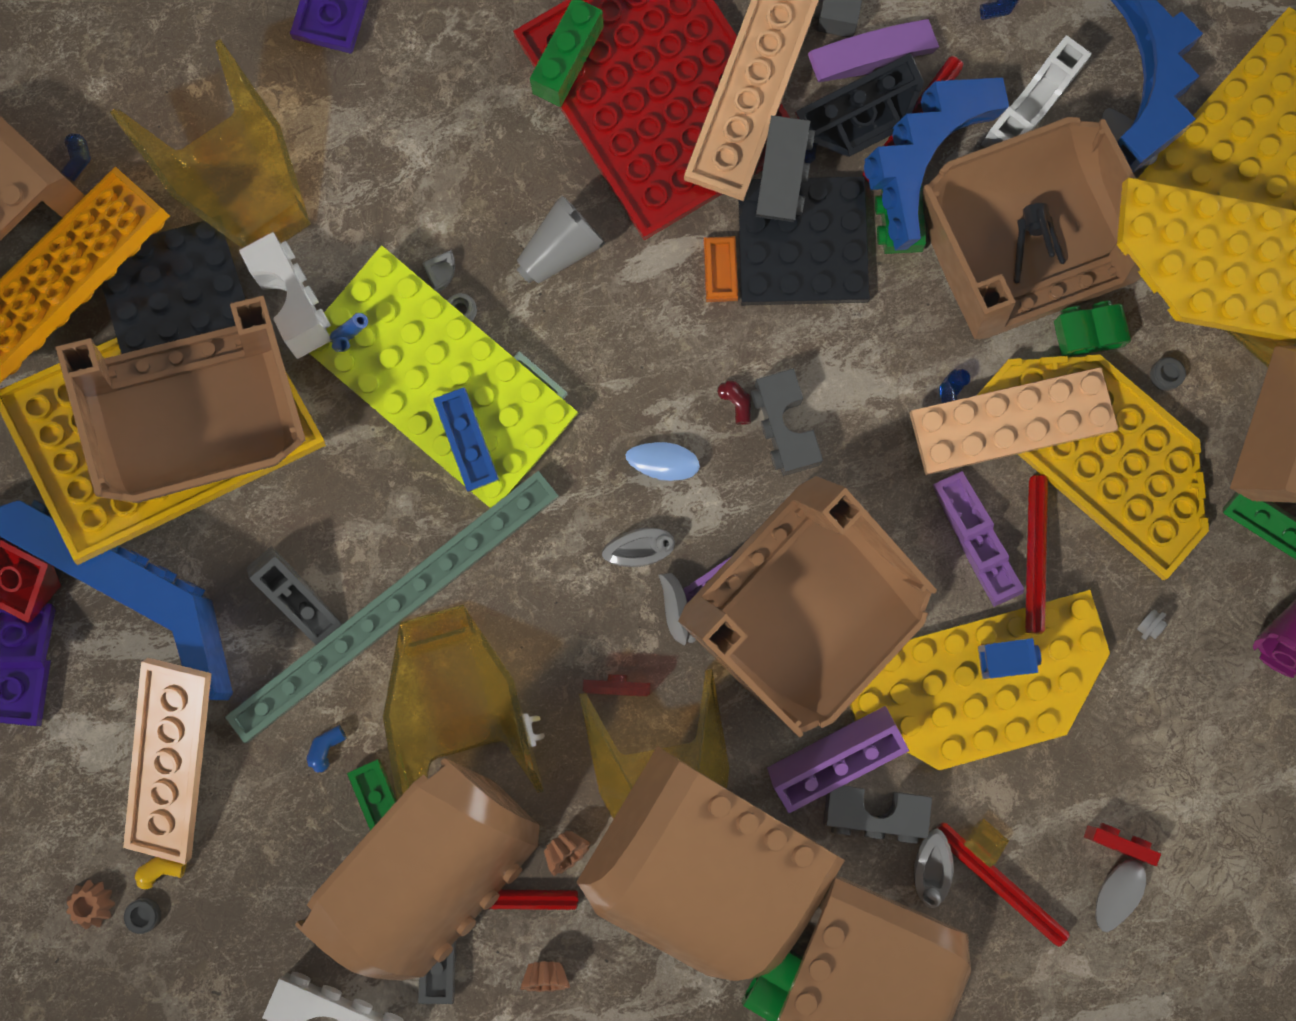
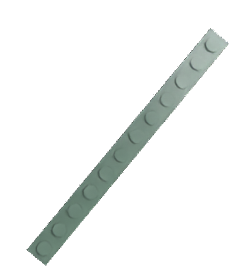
[225,471,559,743]

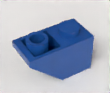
[978,638,1041,679]

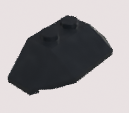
[795,53,924,157]

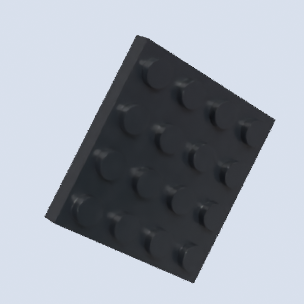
[738,177,870,306]
[101,217,246,354]

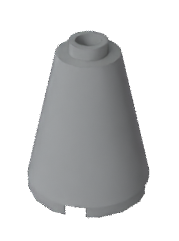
[517,196,605,284]

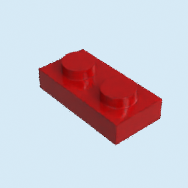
[1083,823,1161,866]

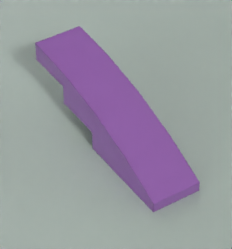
[808,19,939,82]
[933,471,1024,607]

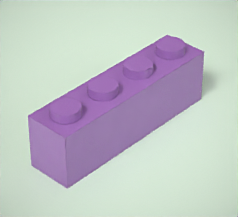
[767,706,909,813]

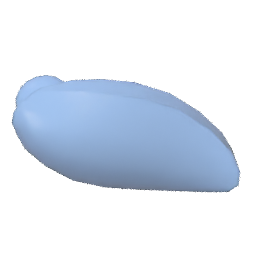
[625,442,700,481]

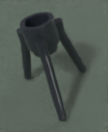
[1014,203,1066,284]

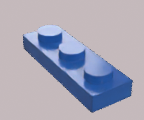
[433,387,500,492]

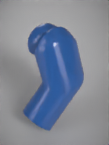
[330,313,368,352]
[306,725,347,773]

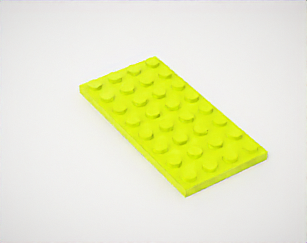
[309,245,579,508]

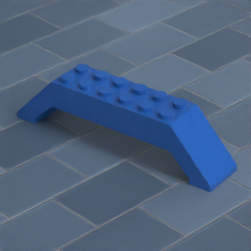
[0,499,233,701]

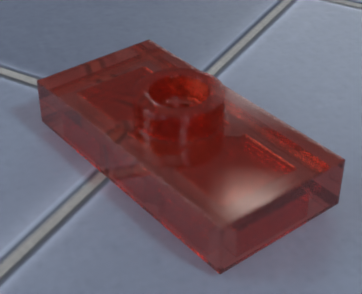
[583,674,650,697]

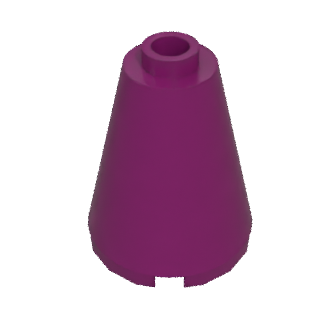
[1253,599,1296,678]

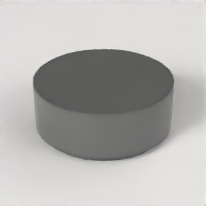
[1150,357,1186,391]
[124,898,161,934]

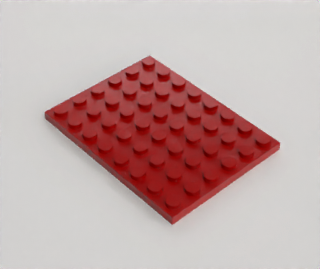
[513,0,791,241]

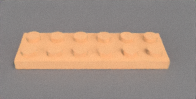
[909,367,1118,475]
[123,658,212,864]

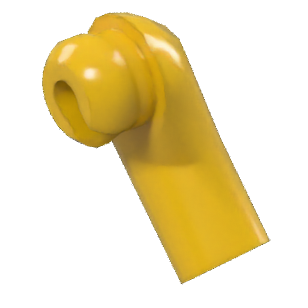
[135,857,187,890]

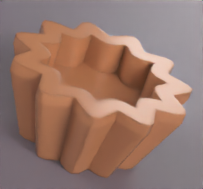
[544,831,590,876]
[66,880,115,929]
[520,961,570,992]

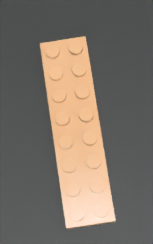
[684,0,819,201]

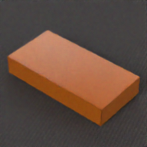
[703,236,738,302]

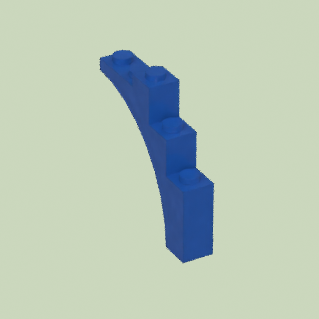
[1111,0,1203,173]
[864,78,1009,251]

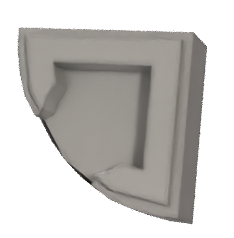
[422,250,455,293]

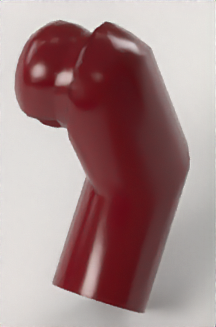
[717,380,751,425]

